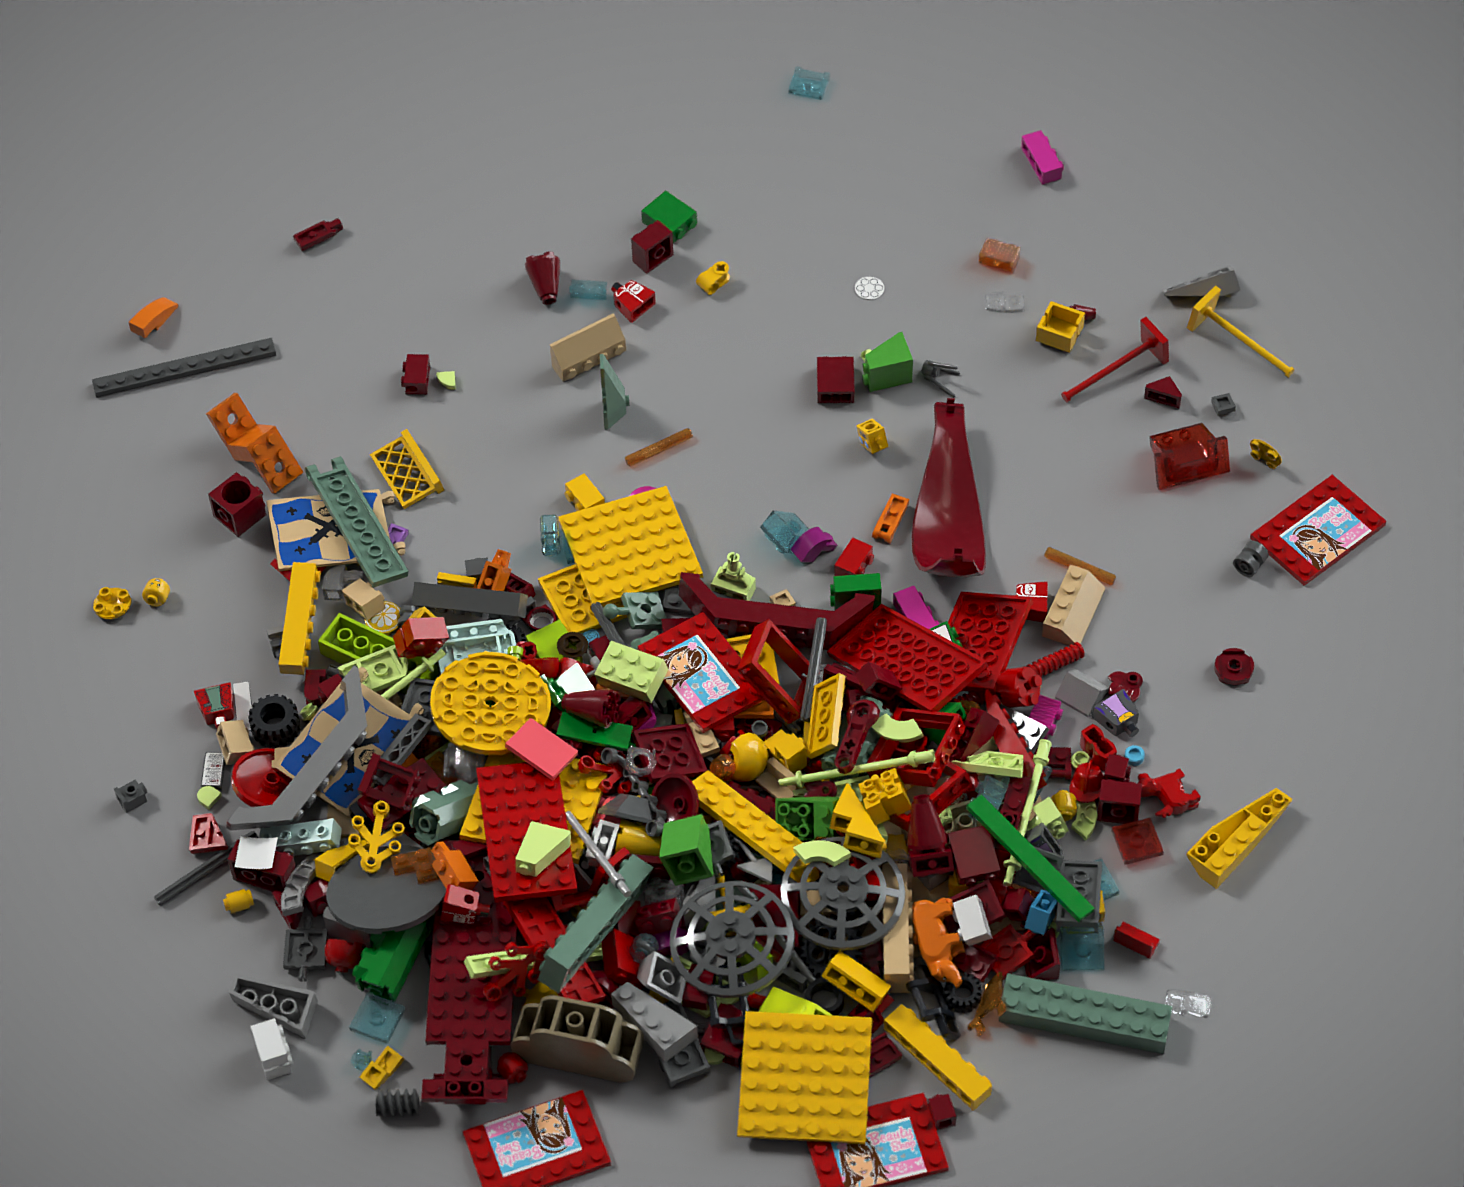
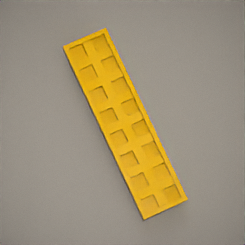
[692,770,831,883]

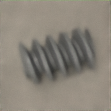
[375,1089,420,1116]

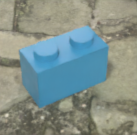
[1024,889,1058,935]

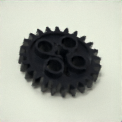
[799,914,866,978]

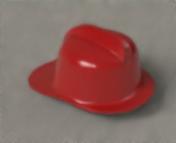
[1069,759,1104,803]

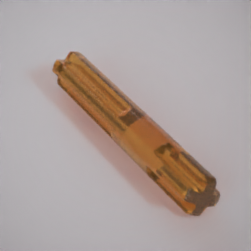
[625,428,693,466]
[1044,547,1116,585]

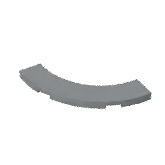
[281,838,348,917]

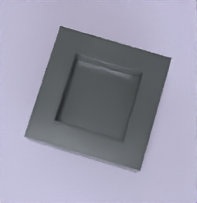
[1211,393,1236,416]

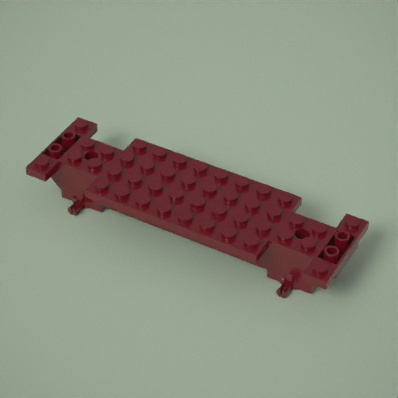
[421,840,517,1104]

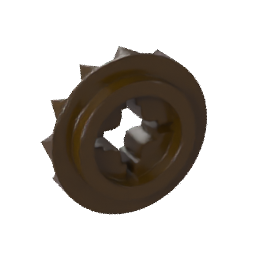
[557,632,588,659]

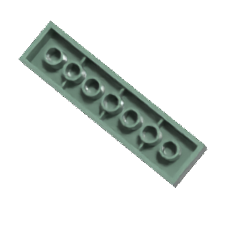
[538,854,653,994]
[998,973,1173,1054]

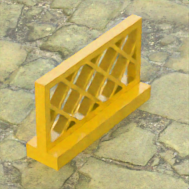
[370,429,444,509]

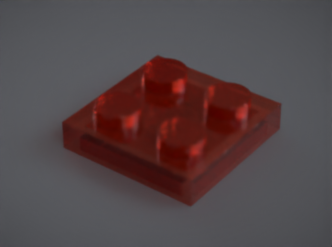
[1111,818,1164,865]

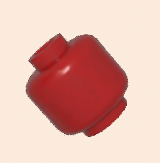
[497,1052,528,1084]

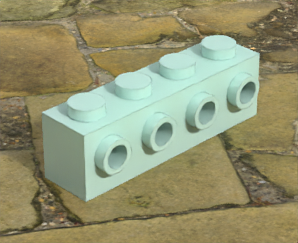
[259,818,342,856]

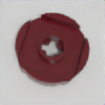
[1214,648,1254,685]

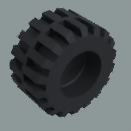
[248,694,301,748]

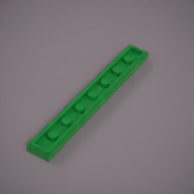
[966,795,1095,923]

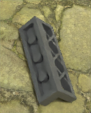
[373,713,434,787]

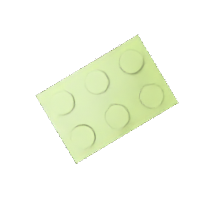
[594,641,668,703]

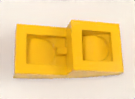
[359,1045,405,1090]

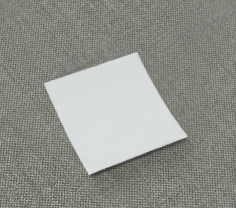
[235,836,278,869]

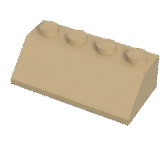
[550,313,626,382]
[1042,564,1105,645]

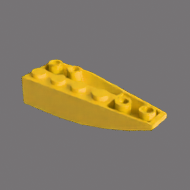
[1186,788,1292,889]

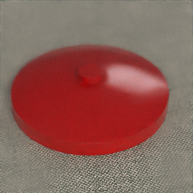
[231,748,292,807]

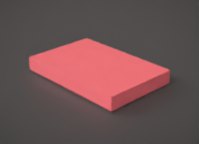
[505,718,578,781]

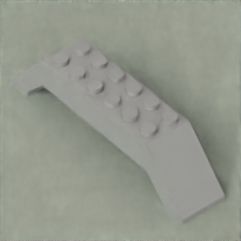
[226,665,367,831]

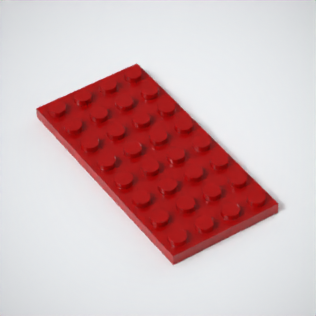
[827,604,988,712]
[476,762,577,902]

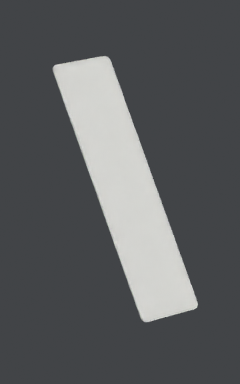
[233,682,251,730]

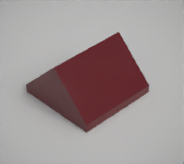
[1024,928,1061,981]

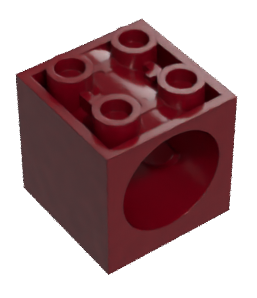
[208,472,266,537]

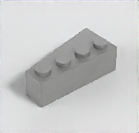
[229,974,318,1039]
[611,982,698,1062]

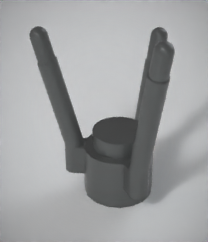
[921,360,960,397]

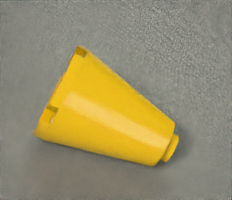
[615,818,662,859]

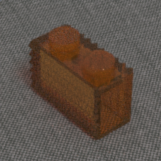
[979,238,1021,273]

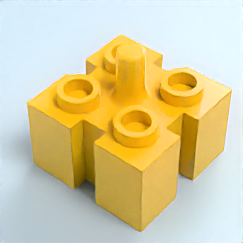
[858,768,911,826]

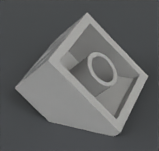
[637,951,688,1005]

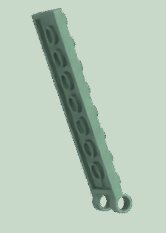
[305,456,409,588]

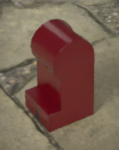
[304,669,328,708]

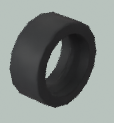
[805,978,844,1016]

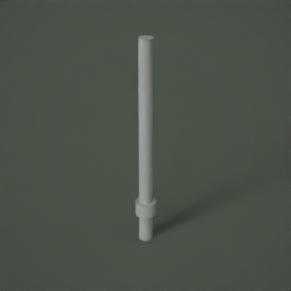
[565,811,631,897]

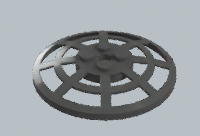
[781,837,905,950]
[670,881,795,998]

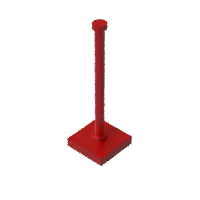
[1061,317,1169,402]

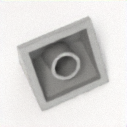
[1055,670,1109,717]

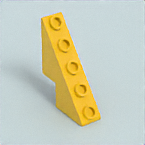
[830,783,886,858]

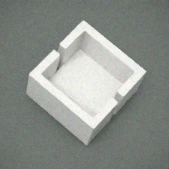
[251,1018,293,1081]

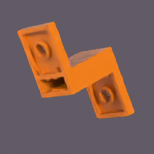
[206,393,303,494]

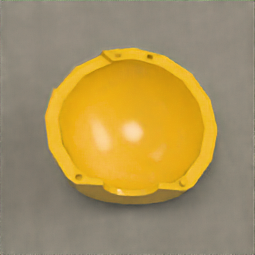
[724,733,769,783]

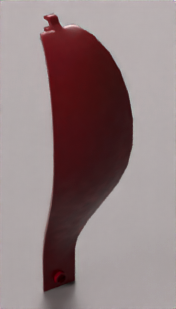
[912,398,986,577]

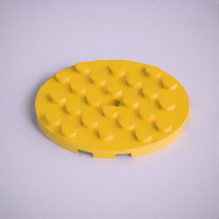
[430,652,551,755]

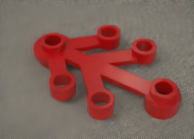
[577,747,649,794]
[483,940,550,1002]

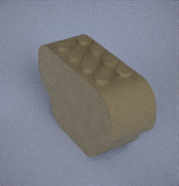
[511,996,644,1082]

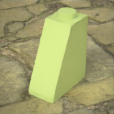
[515,821,571,877]

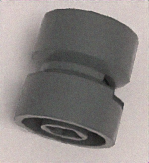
[1233,541,1269,577]

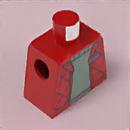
[194,682,234,729]

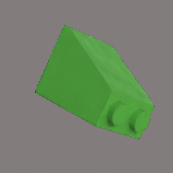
[862,332,913,392]
[659,814,713,886]

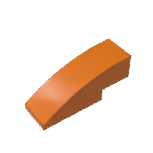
[129,297,179,338]

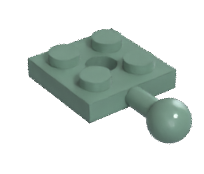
[603,592,667,629]

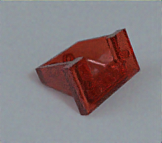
[1149,423,1230,490]

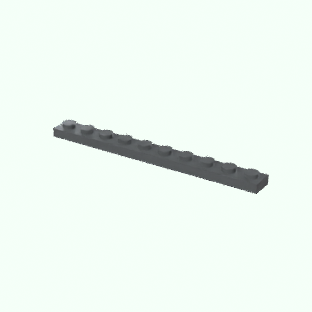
[92,337,276,398]

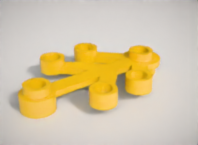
[348,801,405,874]

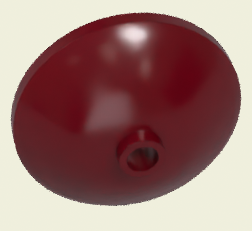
[651,773,699,823]

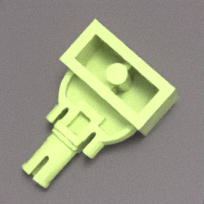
[711,552,756,601]
[1025,797,1069,839]

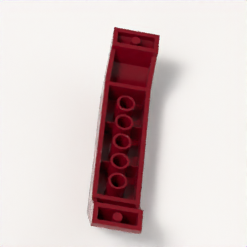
[679,572,875,650]

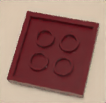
[631,723,707,783]

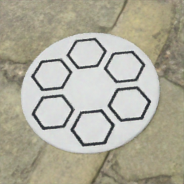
[855,277,884,299]

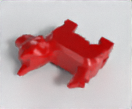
[1137,768,1201,818]

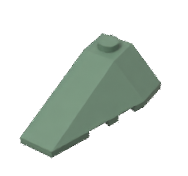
[600,354,630,430]

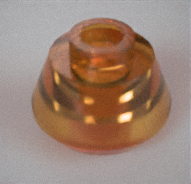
[710,754,736,781]

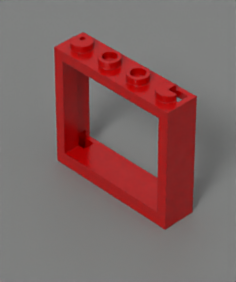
[737,619,809,724]
[866,707,966,787]
[888,746,973,832]

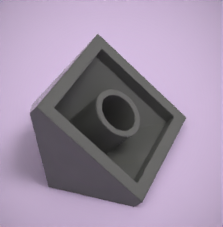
[598,794,652,823]

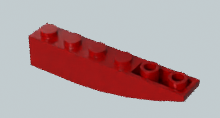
[985,689,1047,790]

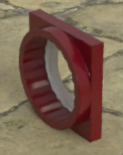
[522,604,558,632]

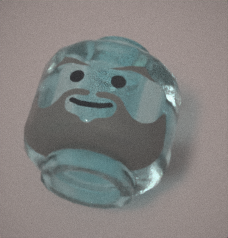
[629,933,659,963]

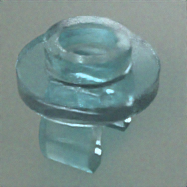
[351,1049,372,1070]

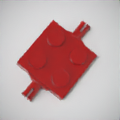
[979,924,1037,981]

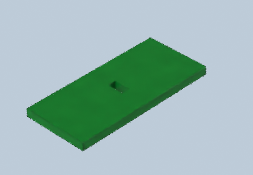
[556,711,633,751]

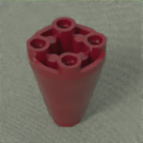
[525,251,561,305]
[562,688,620,728]
[907,794,948,854]

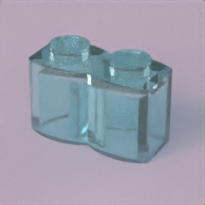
[540,515,561,557]

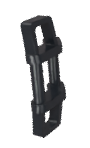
[706,962,750,1046]
[906,964,961,1041]

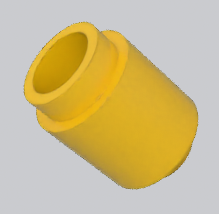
[223,889,254,914]

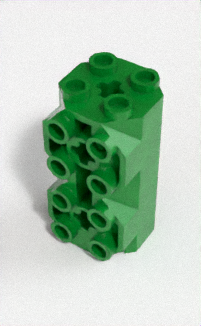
[352,922,430,1003]

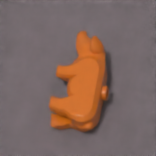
[912,897,966,988]

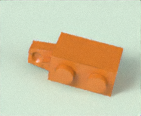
[477,549,512,591]
[431,842,479,890]

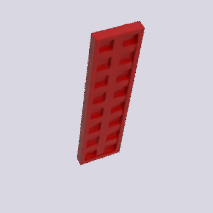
[491,882,606,1003]

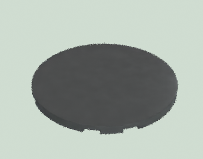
[326,845,446,934]

